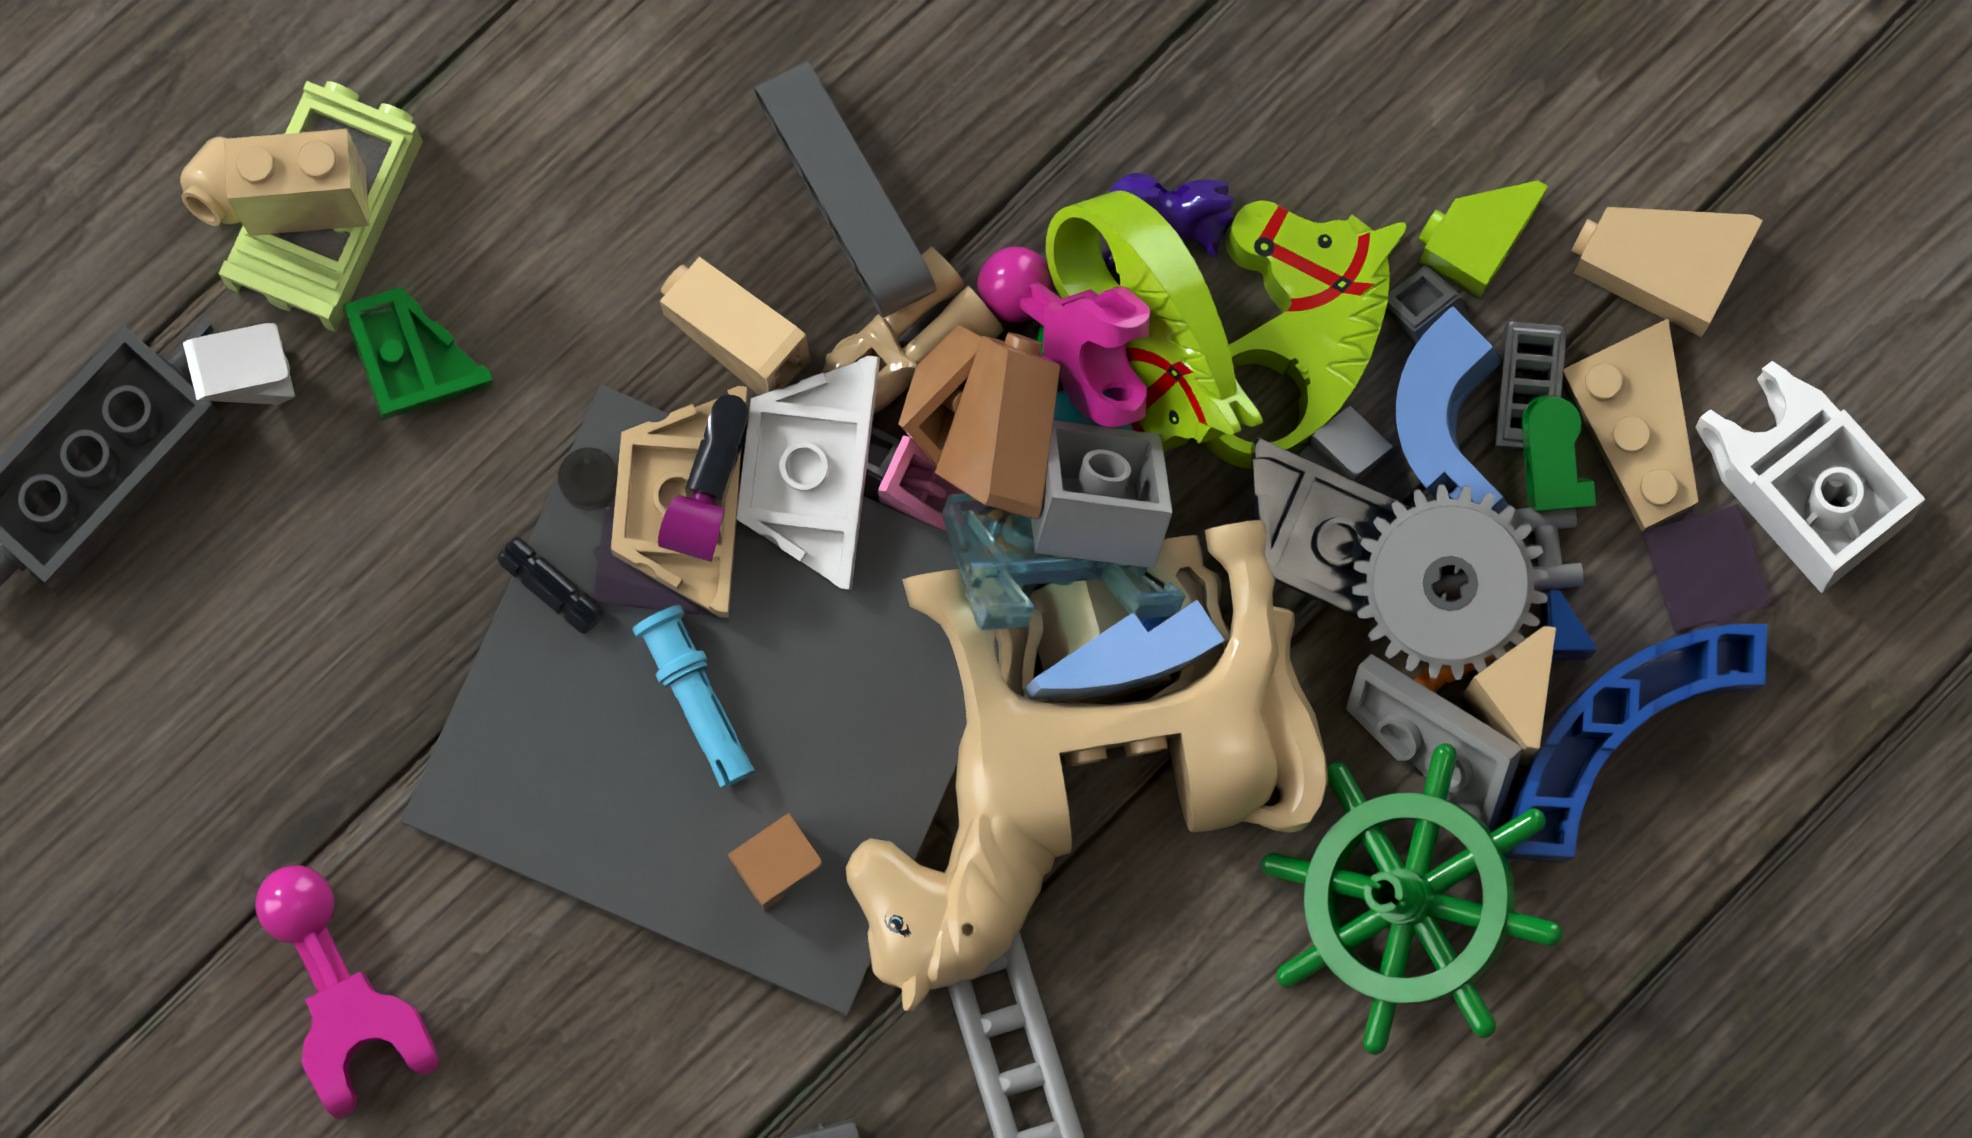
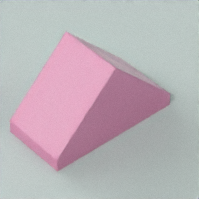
[878,435,983,539]

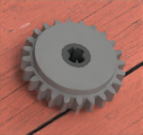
[1353,484,1548,680]

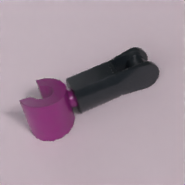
[658,394,748,562]

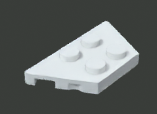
[736,356,880,590]

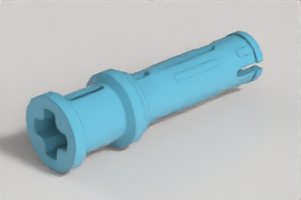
[632,605,755,789]

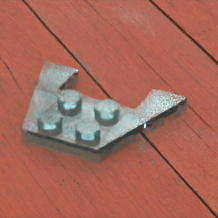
[942,494,1185,630]

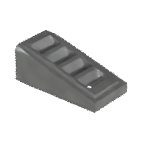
[1495,322,1567,450]

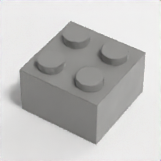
[1031,420,1172,568]

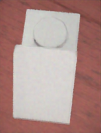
[183,323,295,405]

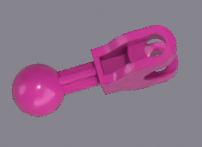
[977,246,1150,427]
[255,865,440,1120]

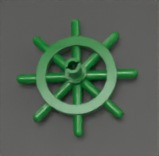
[1261,743,1562,1055]

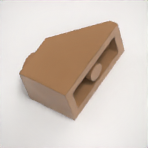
[898,324,982,466]

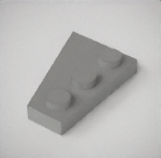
[1346,654,1523,832]

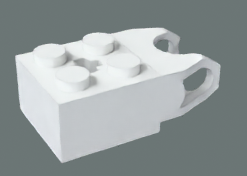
[1695,361,1925,593]

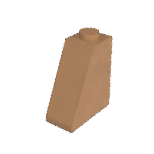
[935,332,1060,519]

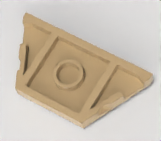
[611,386,748,618]

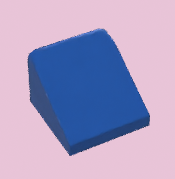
[1541,590,1596,660]

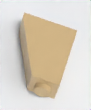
[1571,207,1763,337]
[660,257,810,395]

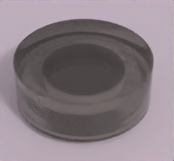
[558,447,618,511]

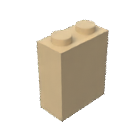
[224,129,369,236]

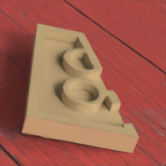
[1562,319,1699,532]

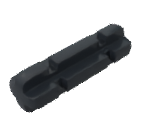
[497,537,603,634]

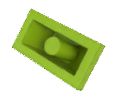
[1418,180,1548,299]

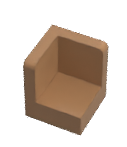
[728,813,822,912]

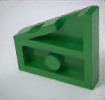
[343,287,493,421]

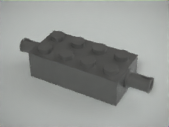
[0,317,224,596]

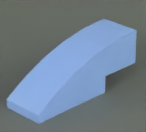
[1023,600,1225,700]

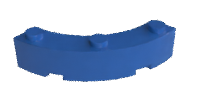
[1505,624,1767,863]

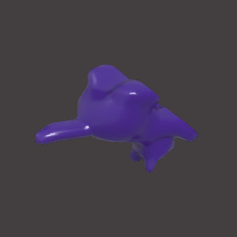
[1102,173,1234,271]

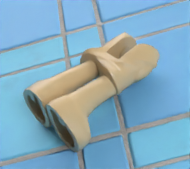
[821,246,1004,414]

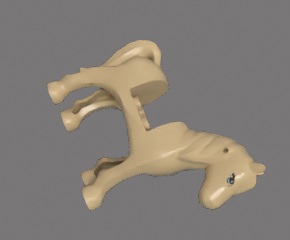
[846,520,1329,1012]

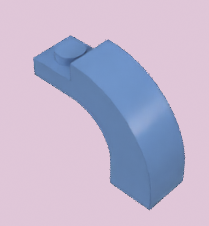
[1396,306,1509,514]

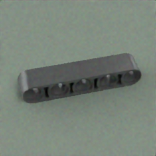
[753,60,937,318]

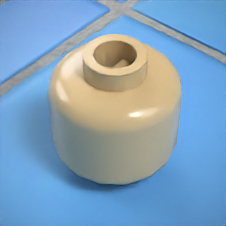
[180,137,241,226]

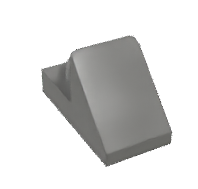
[1298,406,1393,483]

